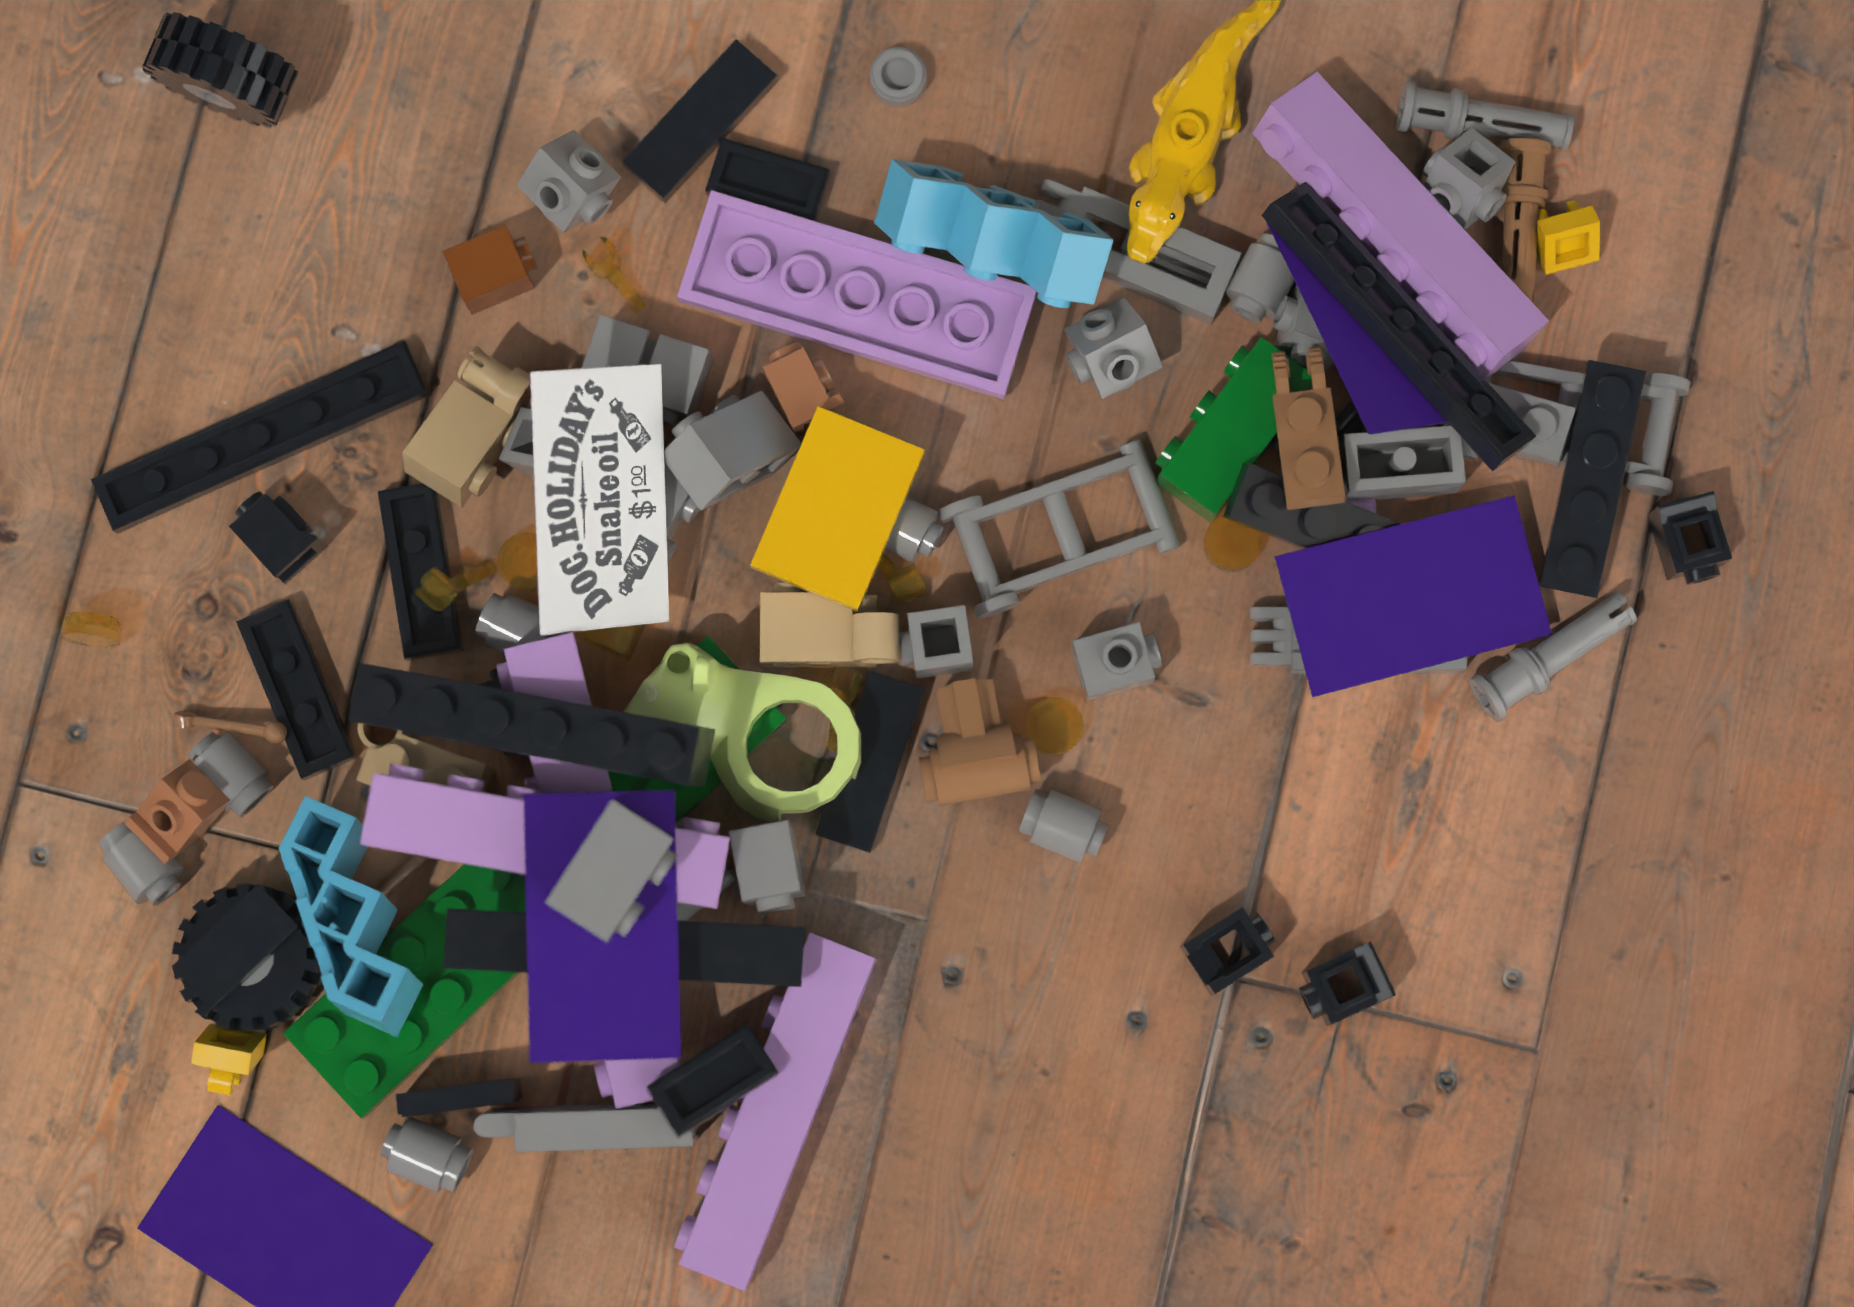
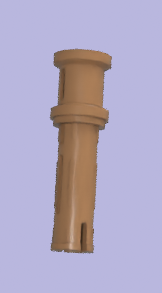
[1500,138,1551,304]

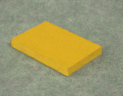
[750,406,925,612]

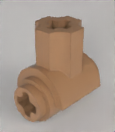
[919,678,1041,806]

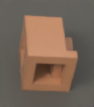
[762,342,846,437]
[124,759,230,864]

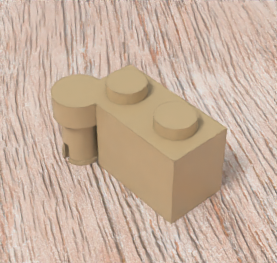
[402,347,531,508]

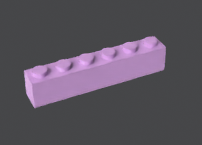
[1252,72,1549,380]
[360,764,730,909]
[674,933,877,1291]

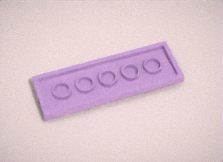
[677,190,1037,400]

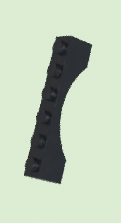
[348,663,715,787]

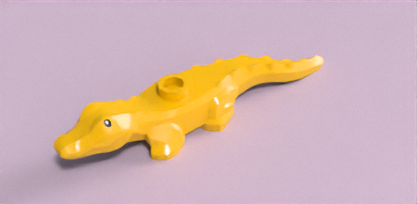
[1127,0,1281,264]

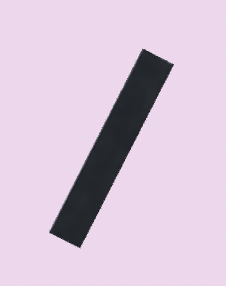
[1261,182,1536,472]
[91,341,430,534]
[443,908,805,987]

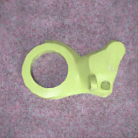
[623,643,861,823]

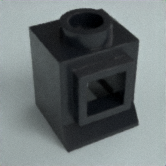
[229,491,328,585]
[1647,491,1732,585]
[1180,907,1275,996]
[1299,941,1396,1026]

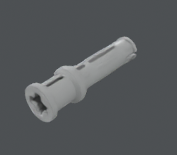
[1396,80,1574,150]
[1469,591,1637,722]

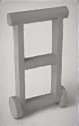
[1462,361,1690,496]
[938,440,1181,619]

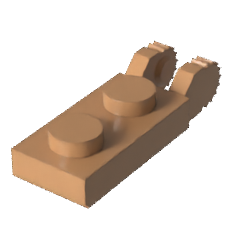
[1272,346,1346,510]

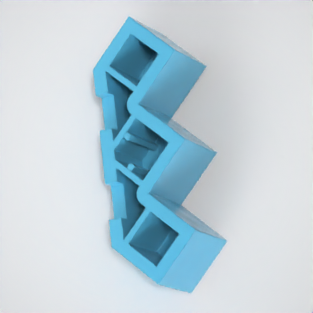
[874,159,1113,308]
[279,796,423,1037]

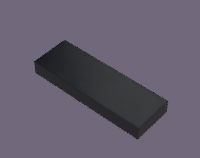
[622,39,779,203]
[378,483,463,661]
[236,599,357,781]
[815,671,925,854]

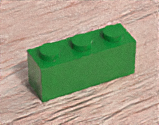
[1155,337,1312,524]

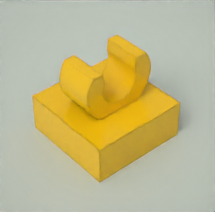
[1537,201,1600,275]
[191,1023,266,1095]

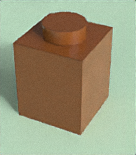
[442,224,537,315]

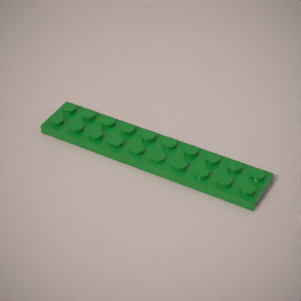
[283,636,788,1119]

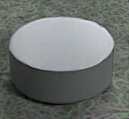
[870,47,927,107]

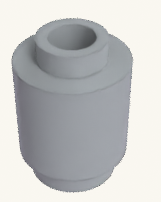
[1225,233,1295,323]
[885,496,944,563]
[475,593,566,654]
[188,732,274,818]
[1018,789,1109,863]
[99,820,184,905]
[381,1117,473,1193]

